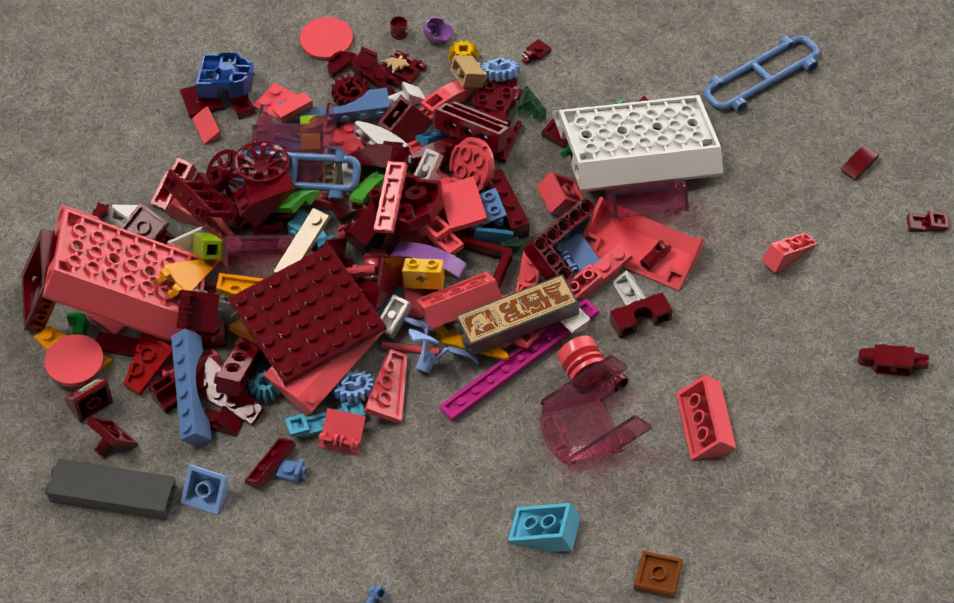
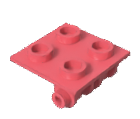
[318,408,366,455]

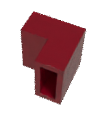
[149,373,177,414]

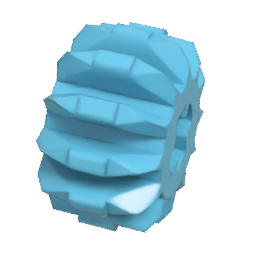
[248,369,281,404]

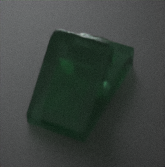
[518,86,546,122]

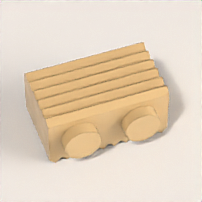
[450,55,487,88]

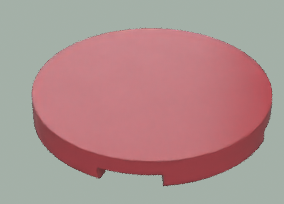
[300,17,353,60]
[449,137,494,192]
[45,335,104,387]

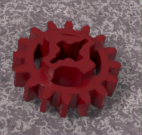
[331,73,370,106]

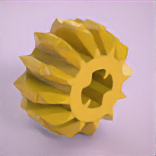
[449,39,479,62]

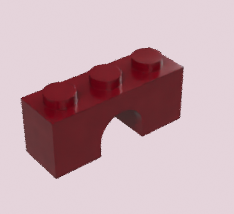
[610,292,673,338]

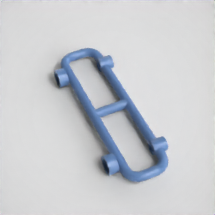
[704,35,820,113]
[230,146,361,201]

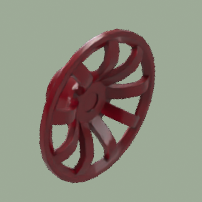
[233,140,289,183]
[206,149,249,203]

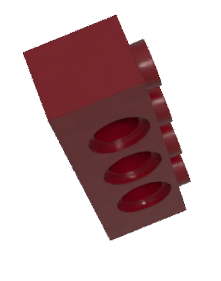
[214,337,264,398]

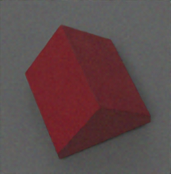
[377,233,401,254]

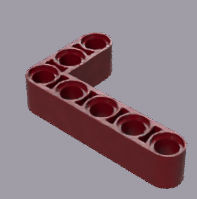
[524,199,594,283]

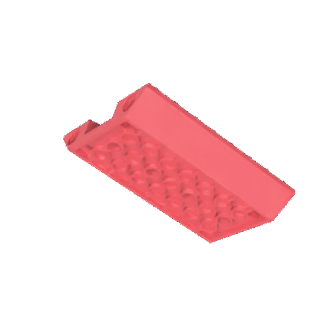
[42,204,205,342]

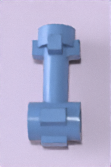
[365,585,387,603]

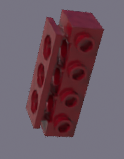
[434,101,509,154]

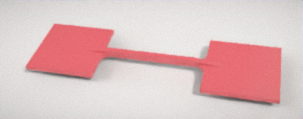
[253,83,367,155]

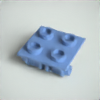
[471,188,507,230]
[553,234,600,278]

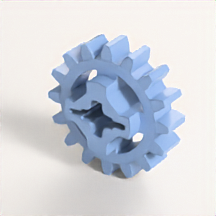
[480,58,519,82]
[332,369,374,404]

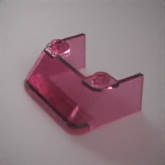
[604,181,689,222]
[220,234,295,274]

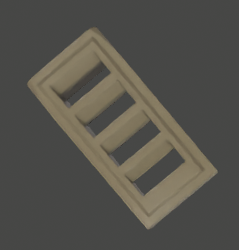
[322,162,344,196]

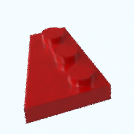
[124,332,173,396]

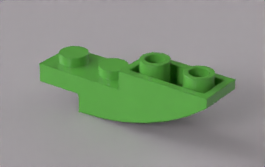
[349,167,413,205]

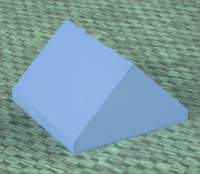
[181,464,230,515]

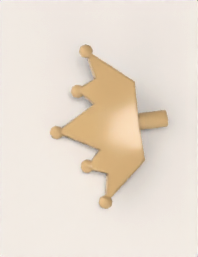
[381,55,409,74]

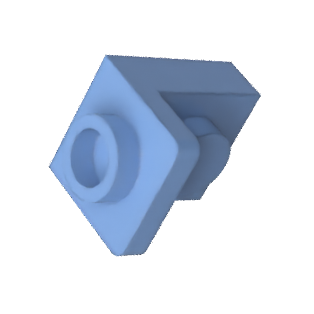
[276,458,307,484]

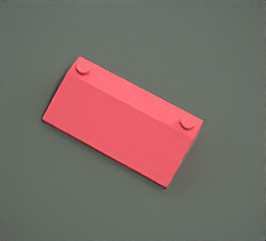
[583,197,706,291]
[263,331,384,416]

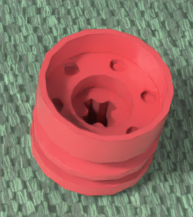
[557,336,609,388]

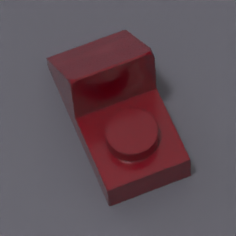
[205,405,244,437]

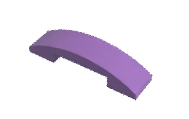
[390,242,467,280]

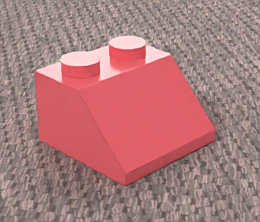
[537,171,585,216]

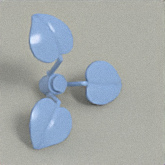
[404,317,479,373]

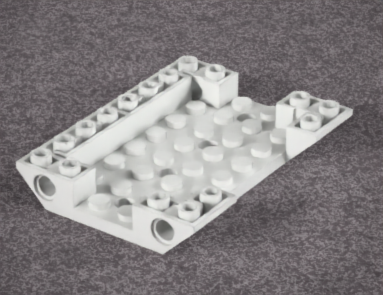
[552,95,723,192]

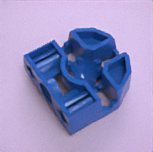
[196,53,254,98]

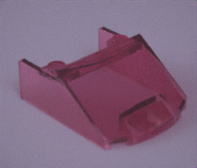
[252,103,338,183]
[540,355,652,466]

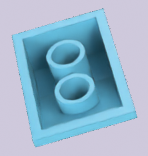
[508,503,581,552]

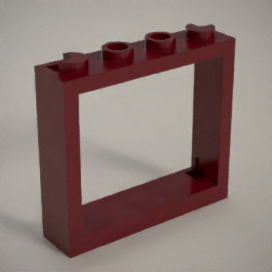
[21,229,58,332]
[422,234,513,296]

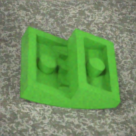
[273,190,321,213]

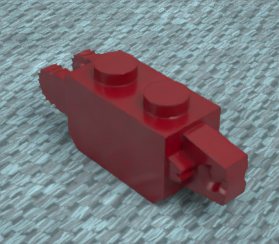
[857,344,929,376]

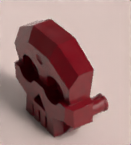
[369,174,445,233]

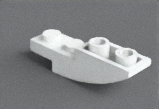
[354,121,411,172]

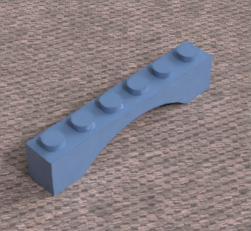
[279,88,390,130]
[171,328,212,446]

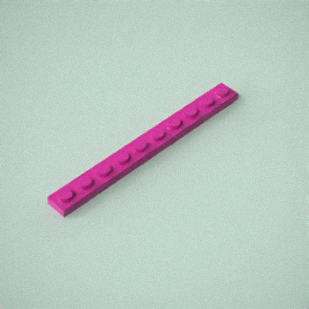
[439,299,599,422]

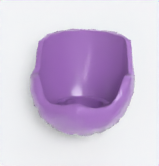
[423,17,453,44]

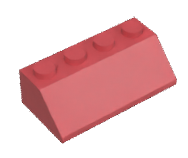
[416,272,502,330]
[676,375,736,461]

